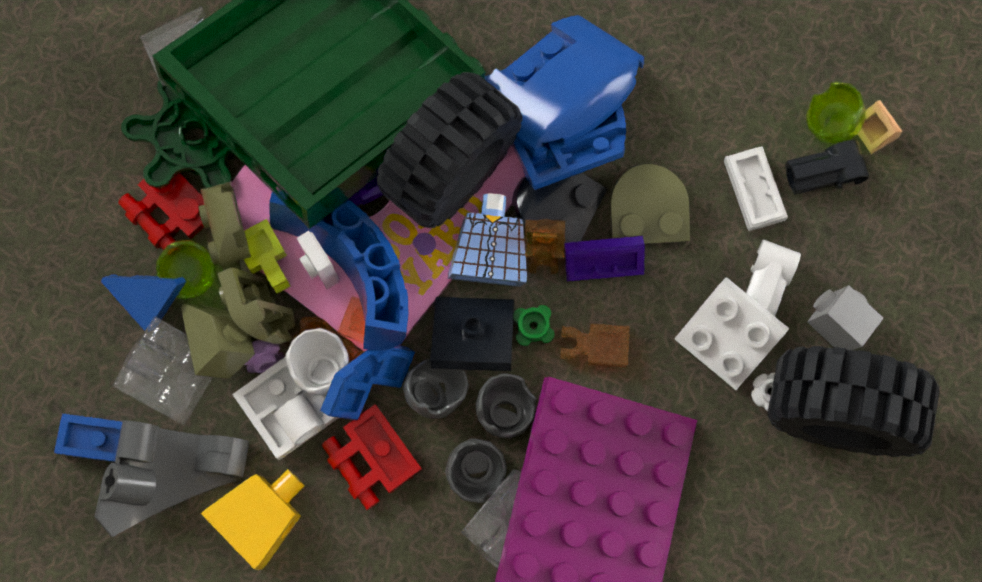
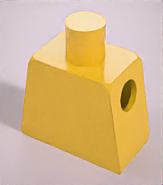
[201,469,305,570]

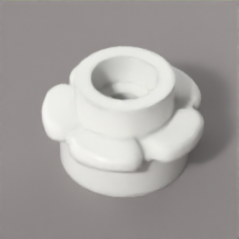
[751,373,775,411]

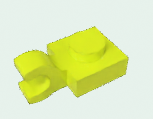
[244,219,291,294]

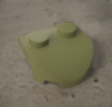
[609,164,690,244]
[198,182,251,270]
[218,267,295,345]

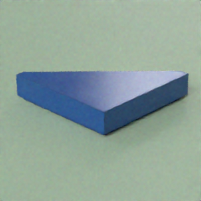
[101,274,186,332]

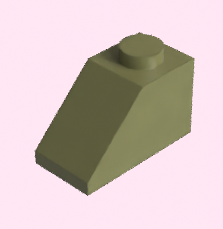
[181,303,255,379]

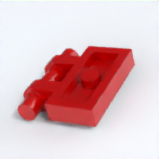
[118,174,204,256]
[321,404,422,510]

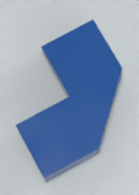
[320,345,415,420]

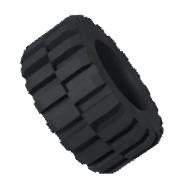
[377,72,523,228]
[767,346,940,457]

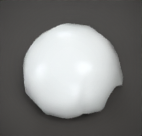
[286,328,350,395]

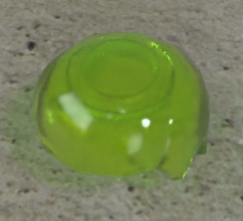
[806,81,866,144]
[156,240,216,299]

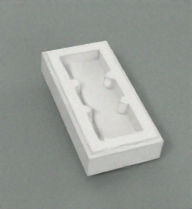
[724,146,788,231]
[297,231,339,289]

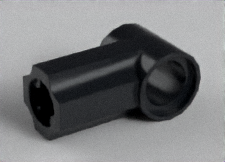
[785,140,869,195]

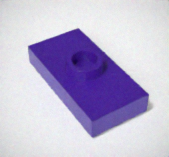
[564,236,645,281]

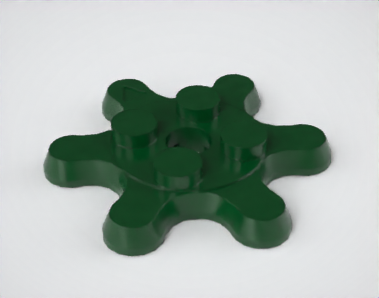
[121,79,232,189]

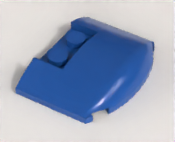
[486,15,644,154]
[485,70,626,190]

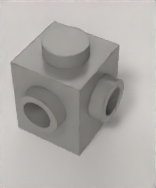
[807,285,883,350]

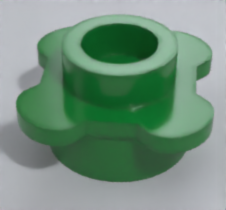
[513,305,555,346]

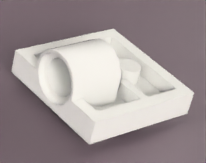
[675,277,789,390]
[232,357,338,460]

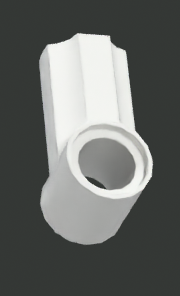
[746,239,801,316]

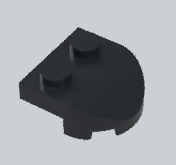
[512,173,607,254]

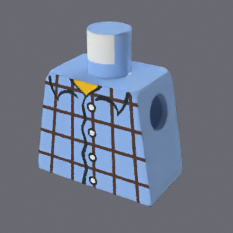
[448,193,527,287]

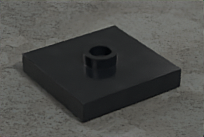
[430,297,514,371]

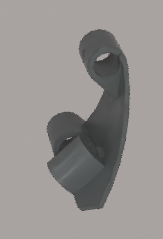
[95,420,250,537]

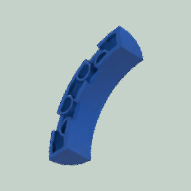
[269,192,409,350]

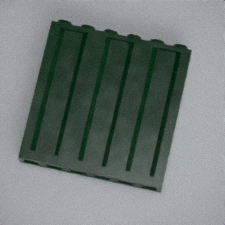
[152,0,485,229]

